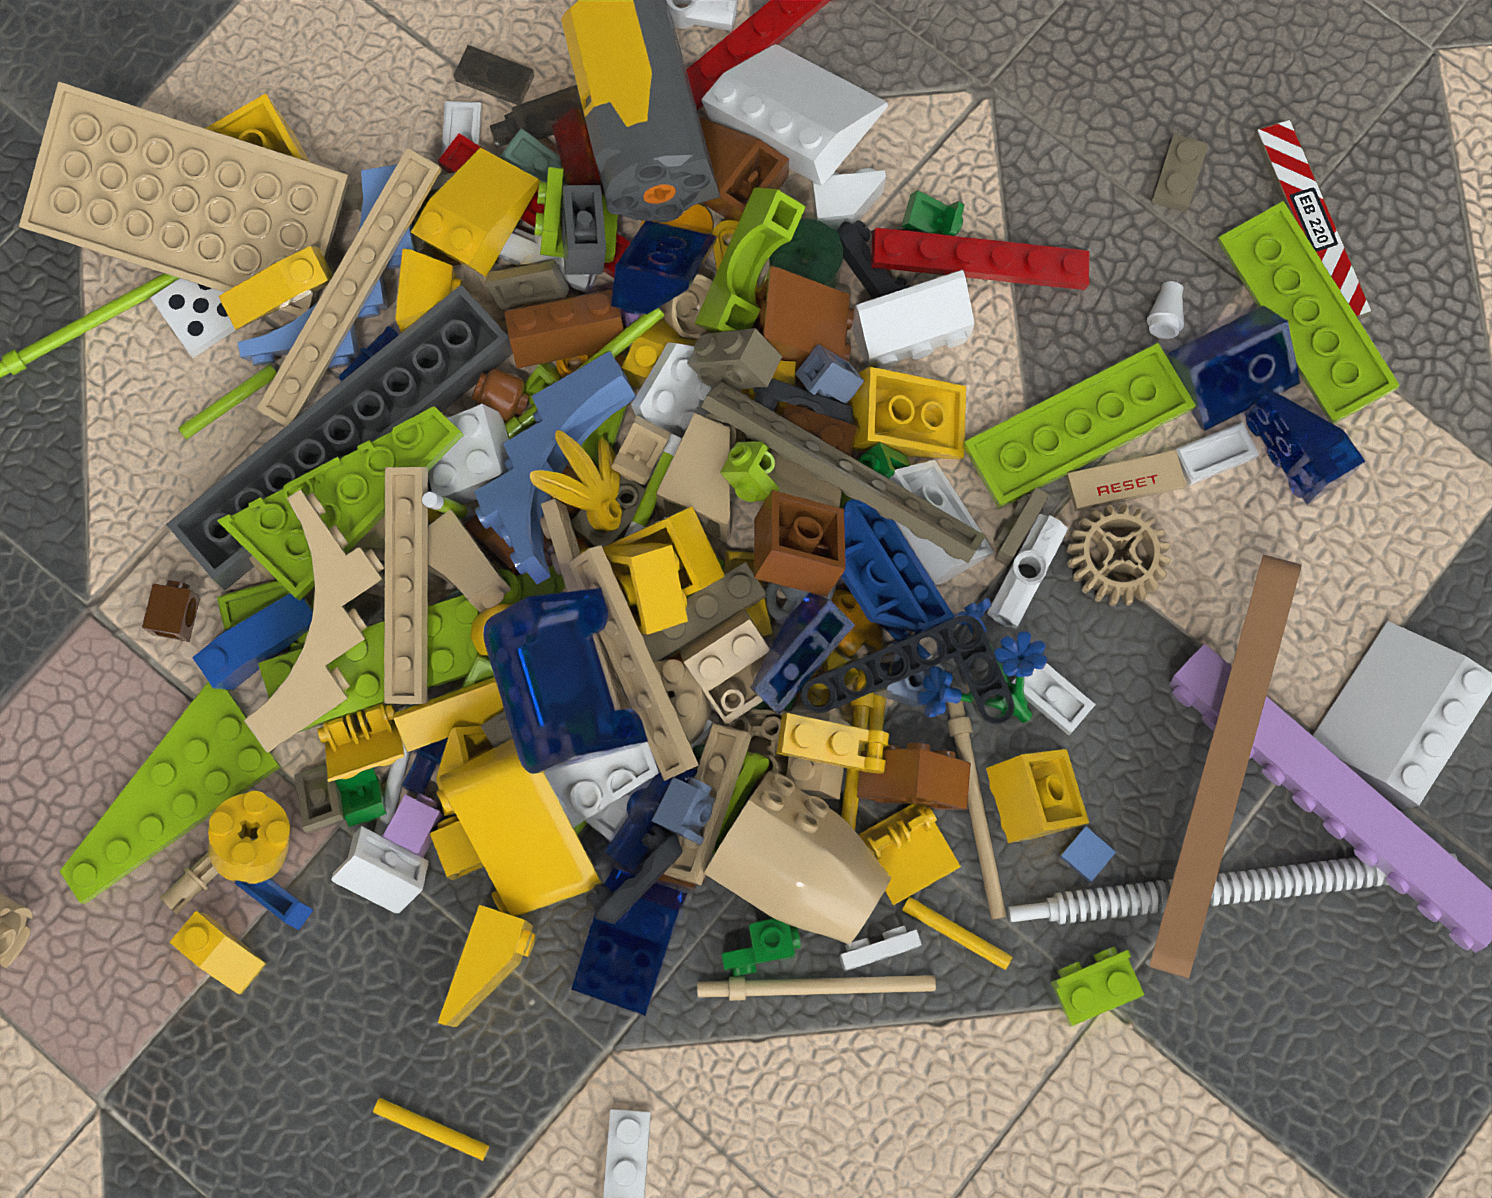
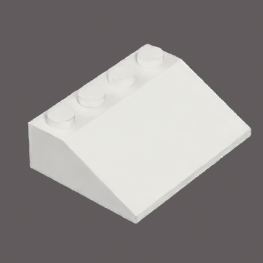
[701,44,888,186]
[1312,621,1492,811]

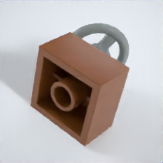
[754,490,846,623]

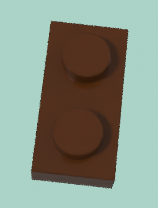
[782,403,860,456]

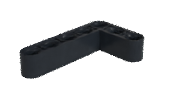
[800,615,1015,724]

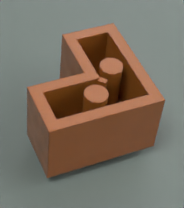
[857,743,971,810]

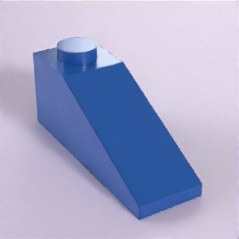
[192,593,313,690]

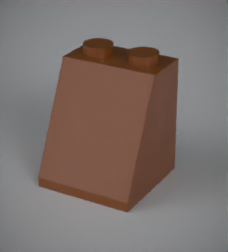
[752,267,854,370]

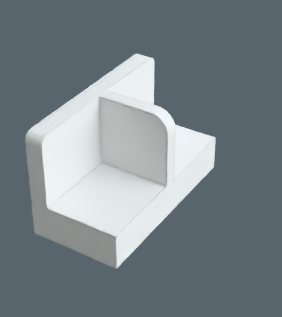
[331,826,429,913]

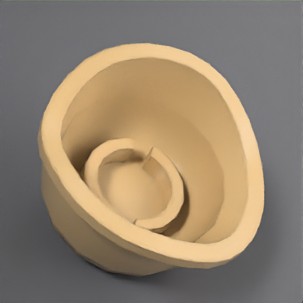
[661,274,713,339]

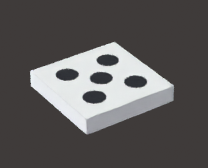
[150,278,235,358]

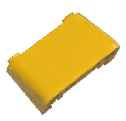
[436,733,602,917]

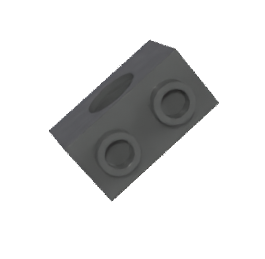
[560,185,606,275]

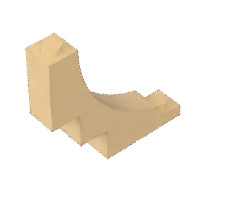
[249,509,511,613]

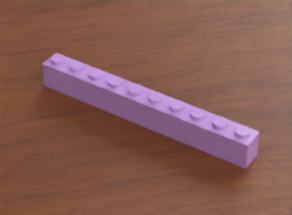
[1169,644,1492,953]

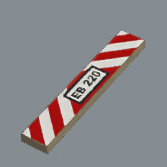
[1254,119,1372,320]

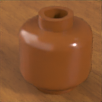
[471,368,529,423]

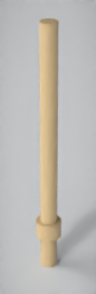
[947,688,1007,920]
[697,975,936,1001]

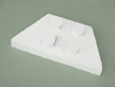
[631,342,712,459]

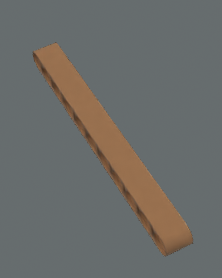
[1149,554,1302,979]

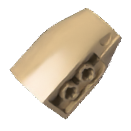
[704,770,891,945]

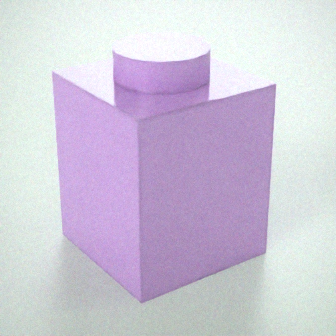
[383,793,445,858]

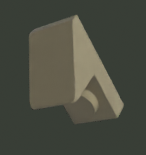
[294,764,346,833]

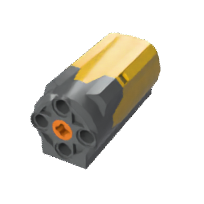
[561,0,720,222]

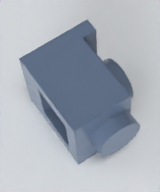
[795,344,864,404]
[873,653,930,707]
[652,777,716,845]

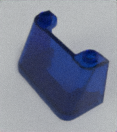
[483,588,648,774]

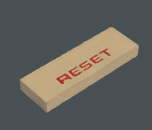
[1066,450,1186,512]

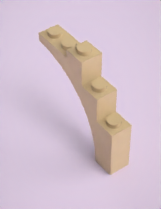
[244,489,384,753]

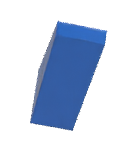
[234,878,314,930]

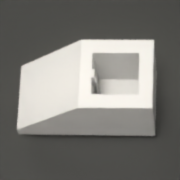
[811,168,886,233]

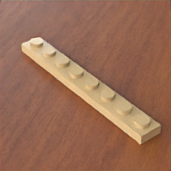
[256,148,442,426]

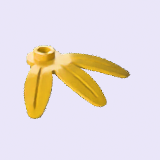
[530,430,622,532]

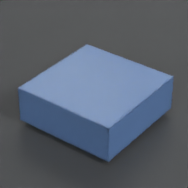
[1059,826,1116,883]

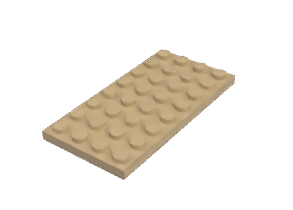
[19,82,350,316]

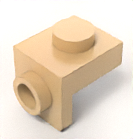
[611,416,671,485]

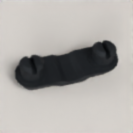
[833,220,911,299]
[752,378,854,425]
[586,826,683,924]

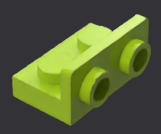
[1051,946,1144,1027]

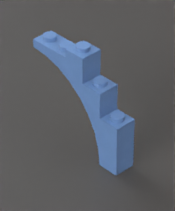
[238,165,417,368]
[474,351,636,584]

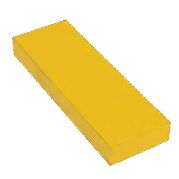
[393,674,515,752]

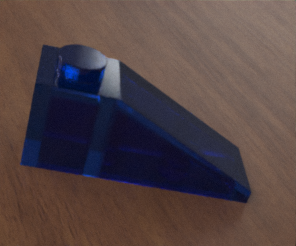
[750,593,855,714]

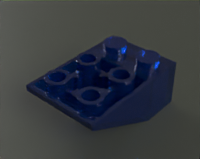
[1244,387,1366,505]
[571,868,687,1016]

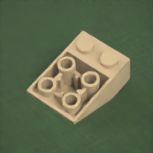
[725,709,850,800]

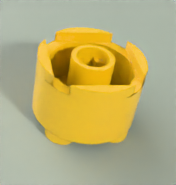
[208,791,290,884]

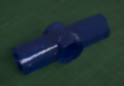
[605,768,698,870]

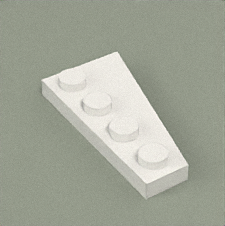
[543,735,660,827]

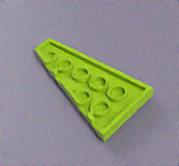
[217,406,464,601]
[59,681,281,904]

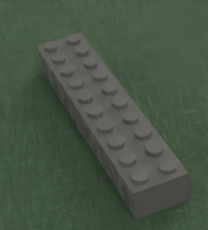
[166,285,513,590]

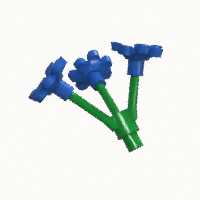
[917,597,1047,723]

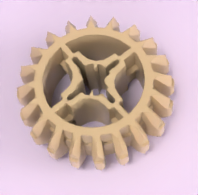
[1067,504,1171,606]

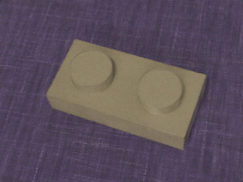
[1151,133,1208,213]
[485,260,569,310]
[994,487,1050,567]

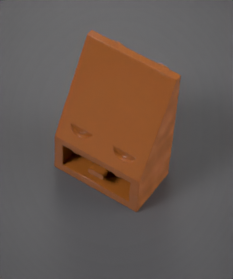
[699,118,789,222]

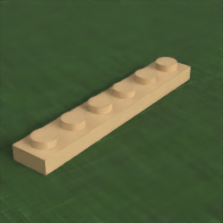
[384,467,428,704]
[540,499,633,729]
[568,545,698,781]

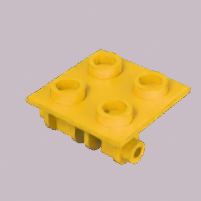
[317,703,405,782]
[858,804,961,906]

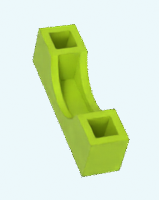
[694,188,806,333]

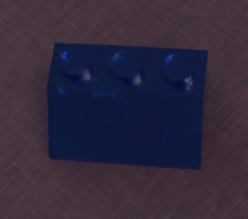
[611,221,717,314]
[1167,306,1301,431]

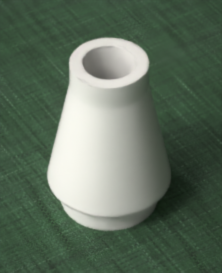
[1147,281,1184,339]

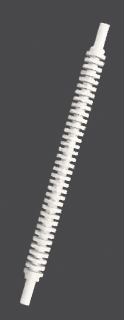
[1008,853,1458,925]

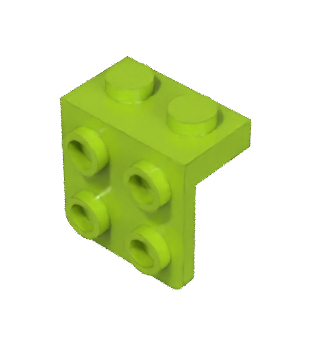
[534,167,618,263]

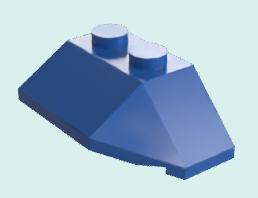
[841,499,954,632]

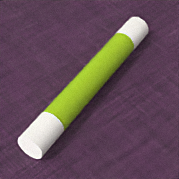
[625,434,682,537]
[422,492,473,521]

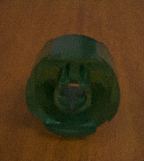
[769,219,843,289]

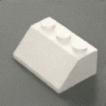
[852,270,975,370]
[889,460,994,586]

